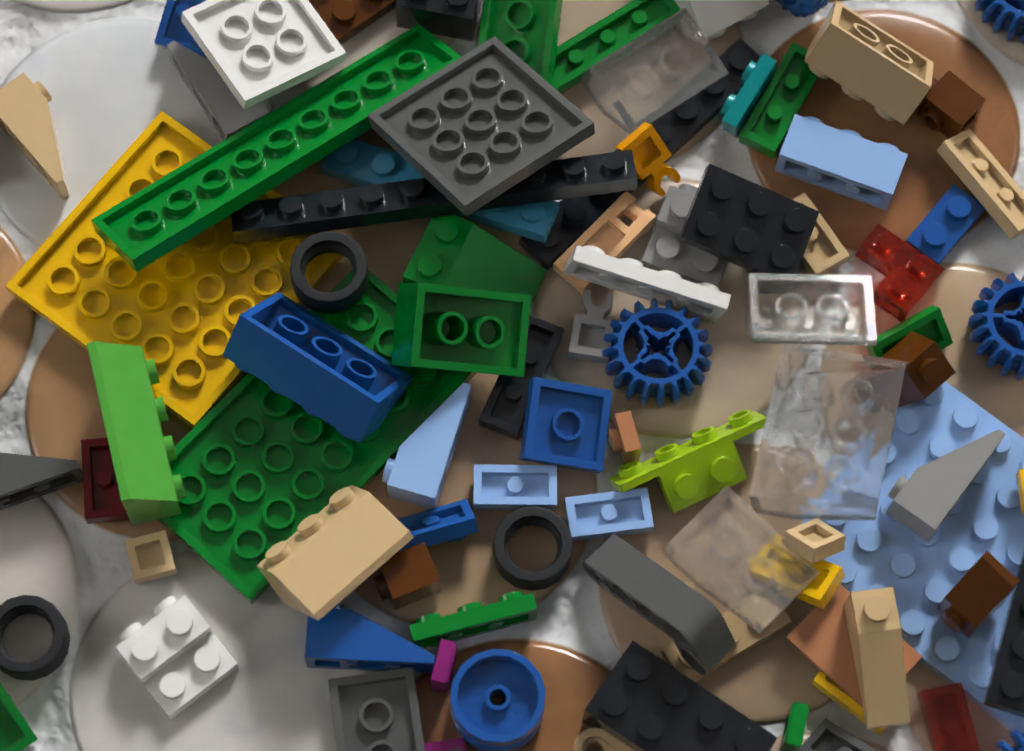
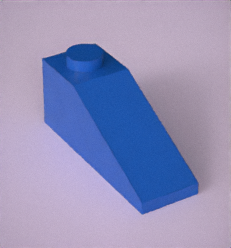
[305,603,435,673]

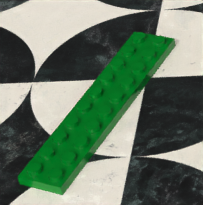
[91,24,462,272]

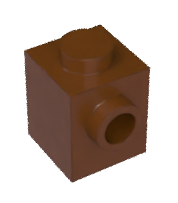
[917,70,986,139]
[373,542,441,610]

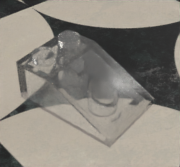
[665,485,820,634]

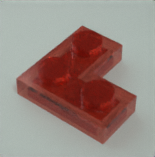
[855,224,945,323]

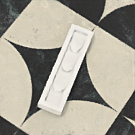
[564,245,731,322]

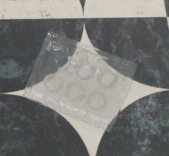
[749,342,907,520]

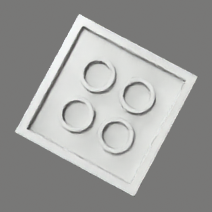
[181,0,346,110]

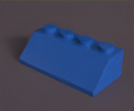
[223,292,413,443]

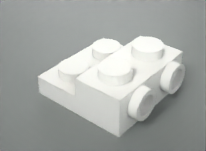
[116,595,239,720]

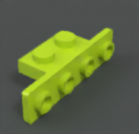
[609,409,769,513]

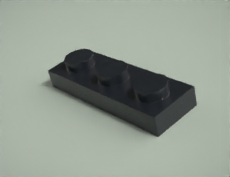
[479,315,564,440]

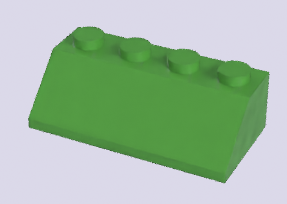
[87,341,186,526]

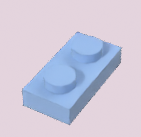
[473,464,557,510]
[564,487,654,542]

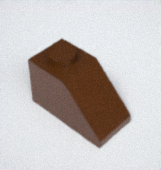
[851,331,956,415]
[937,551,1019,638]

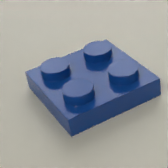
[519,377,612,474]

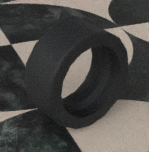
[290,232,368,314]
[493,506,573,591]
[0,595,70,681]

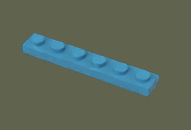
[321,139,559,243]

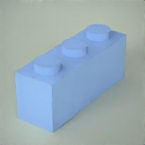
[775,114,908,211]

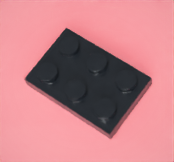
[678,164,819,287]

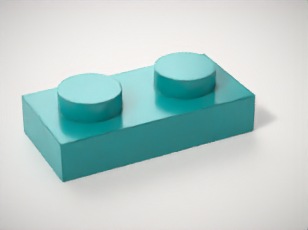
[720,53,777,137]

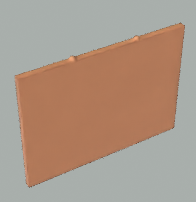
[786,584,922,708]

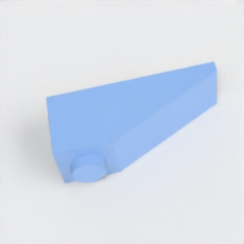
[382,382,471,509]

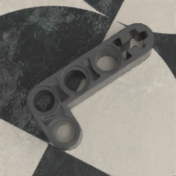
[582,534,736,676]

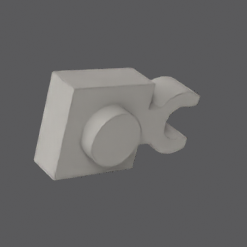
[568,289,614,364]

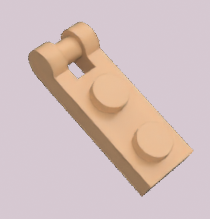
[553,191,658,295]

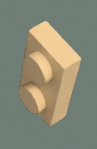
[792,192,850,281]

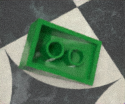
[402,214,547,307]
[391,283,531,377]

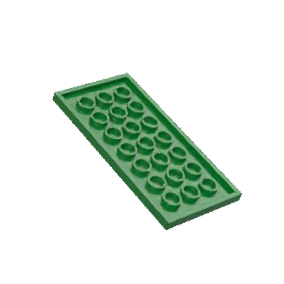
[158,269,476,604]

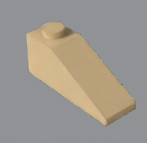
[0,72,69,200]
[844,587,910,730]

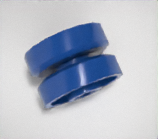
[450,649,546,751]

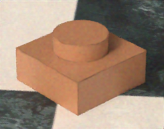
[608,410,642,465]

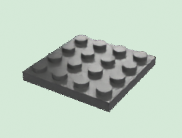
[368,36,595,217]

